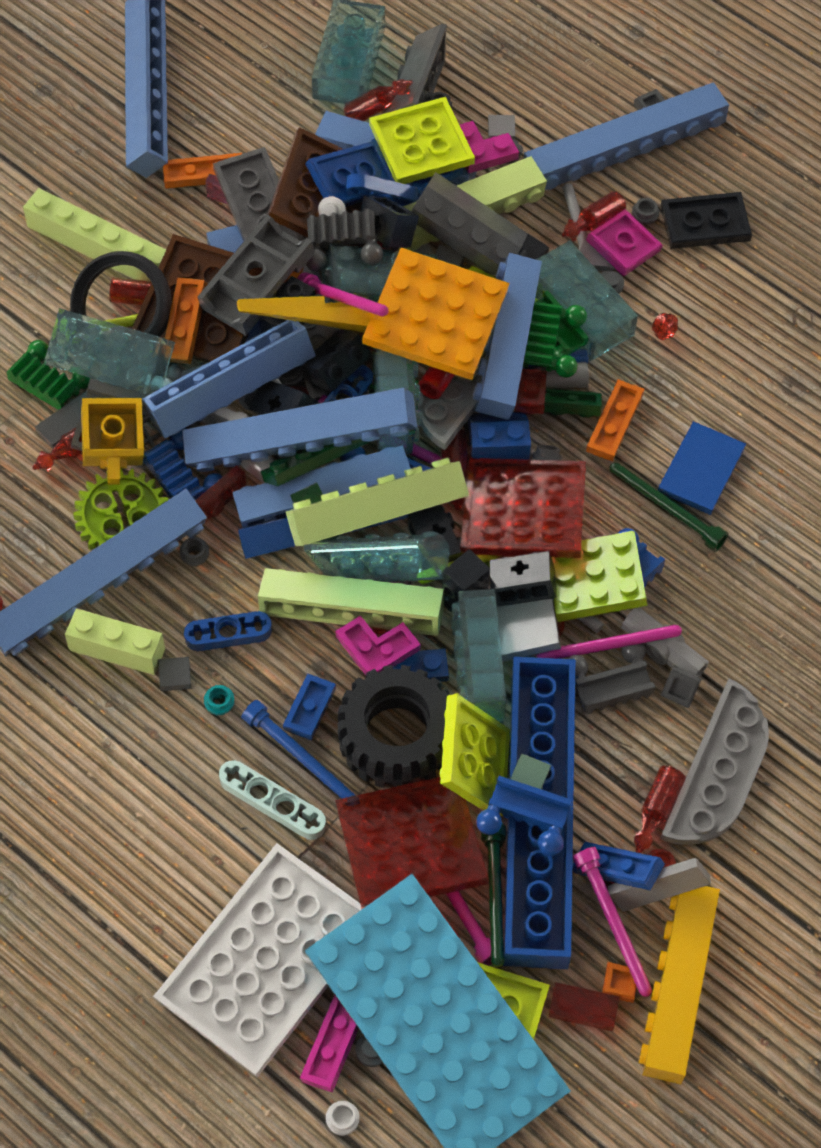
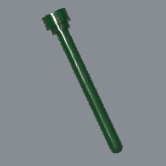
[609,462,729,552]
[481,823,506,967]

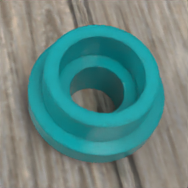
[204,685,235,715]

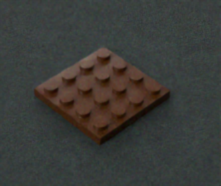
[267,127,367,266]
[129,234,263,363]

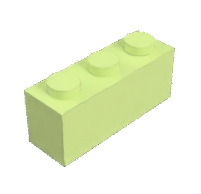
[65,608,165,675]

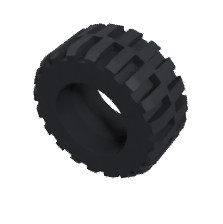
[338,665,450,790]

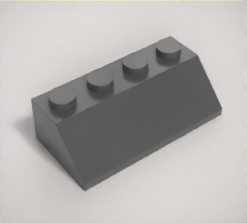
[383,24,447,114]
[411,172,528,277]

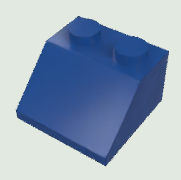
[468,412,531,466]

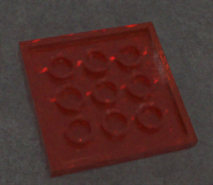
[460,458,586,558]
[335,777,489,909]

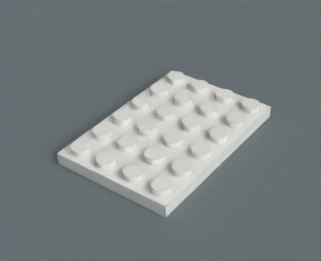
[153,843,365,1077]

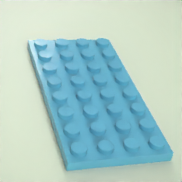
[305,874,571,1148]

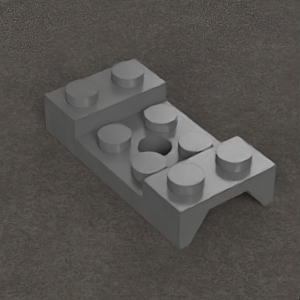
[197,215,315,335]

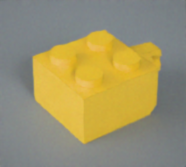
[81,398,144,485]

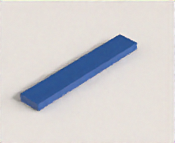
[238,514,408,559]

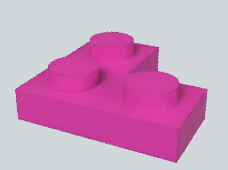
[459,121,519,174]
[335,615,421,675]

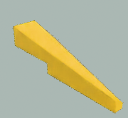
[237,296,373,333]

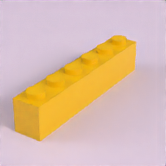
[638,886,720,1085]

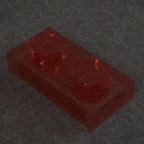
[514,369,547,414]
[195,465,247,521]
[548,982,620,1032]

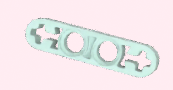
[219,760,326,840]

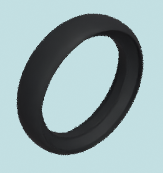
[70,251,172,357]

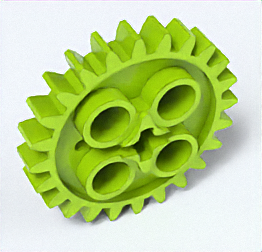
[73,468,168,550]

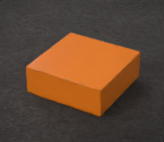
[601,962,637,1003]

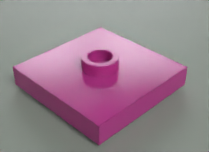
[586,209,663,277]

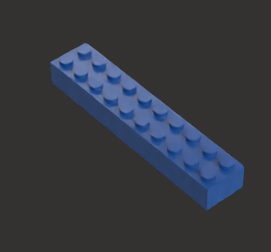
[503,657,576,970]

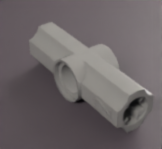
[621,607,709,677]

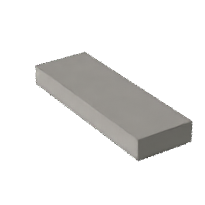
[608,858,711,912]

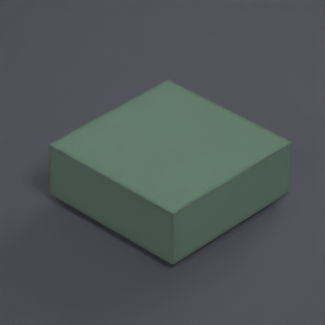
[510,753,551,790]

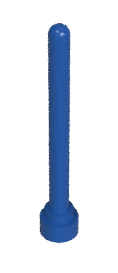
[241,700,360,807]

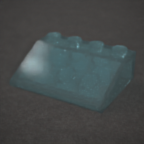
[304,531,449,582]

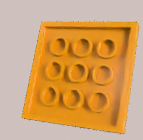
[362,248,510,380]

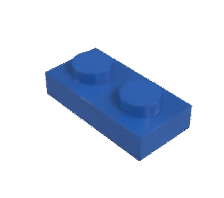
[393,649,449,682]
[283,673,336,741]

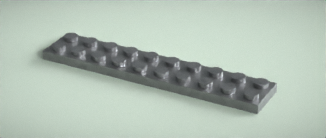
[213,147,364,401]

